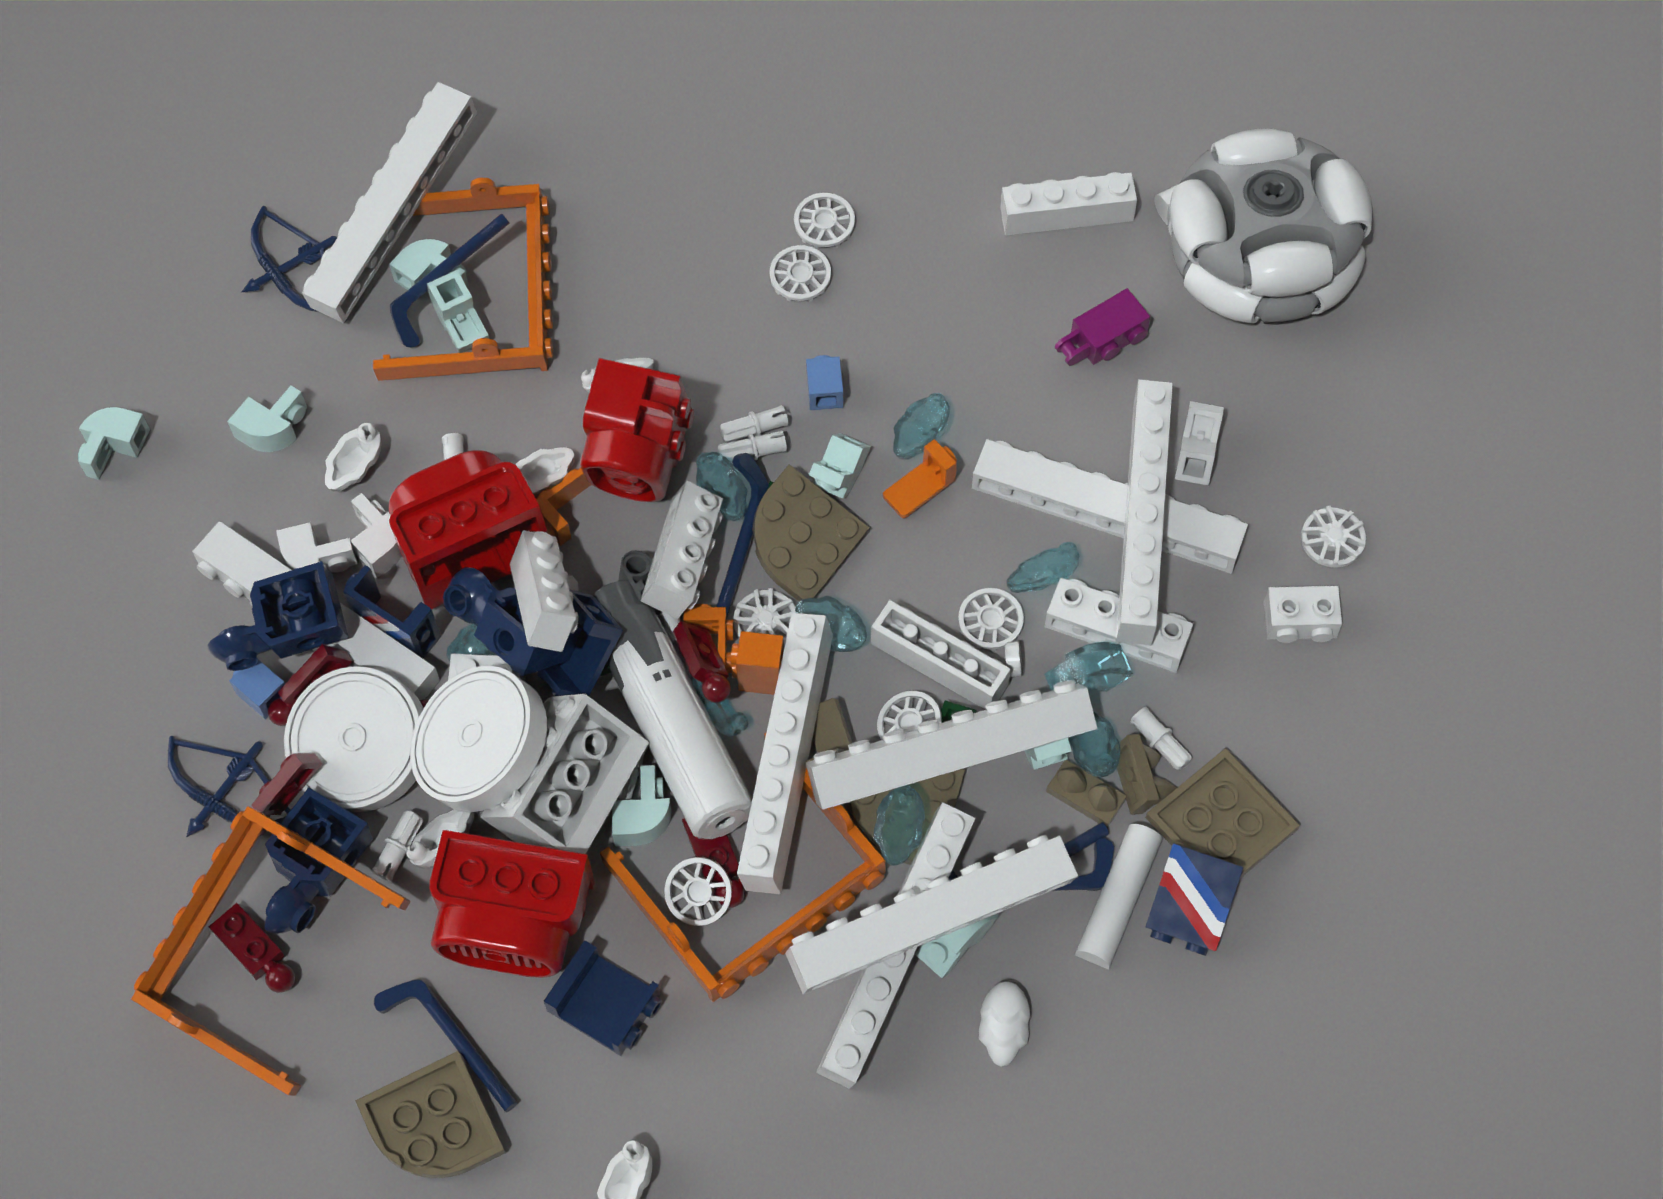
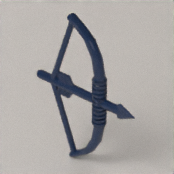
[241,206,337,312]
[168,736,291,837]

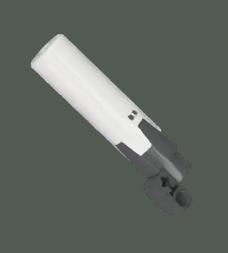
[594,550,752,839]

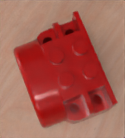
[580,358,695,502]
[388,450,548,609]
[429,830,595,978]

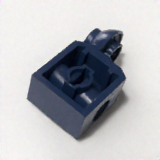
[207,561,349,671]
[443,567,582,676]
[265,787,373,934]

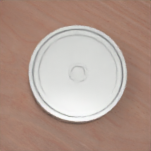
[284,666,424,812]
[410,666,547,812]

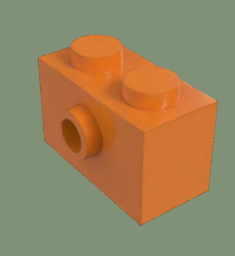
[730,631,784,695]

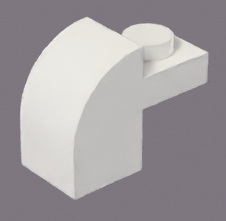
[1175,401,1224,485]
[351,493,402,578]
[276,522,358,572]

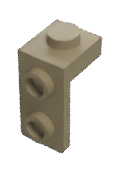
[806,698,852,762]

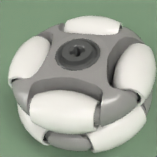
[1168,129,1372,324]

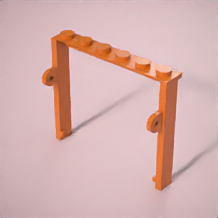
[373,178,553,381]
[600,733,886,1002]
[131,806,411,1096]

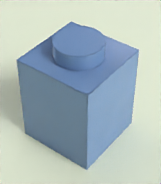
[806,355,843,410]
[229,659,285,720]

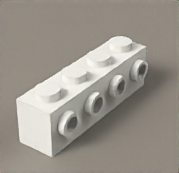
[1000,172,1137,236]
[640,480,723,619]
[510,530,578,652]
[1044,578,1193,673]
[871,600,1011,710]

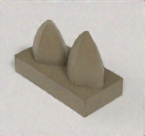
[1111,734,1177,815]
[1046,760,1127,828]

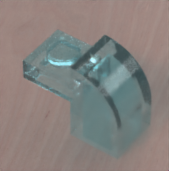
[1044,642,1133,692]

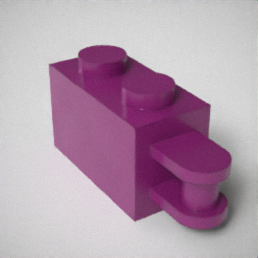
[1055,288,1151,366]

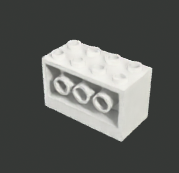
[481,694,649,854]

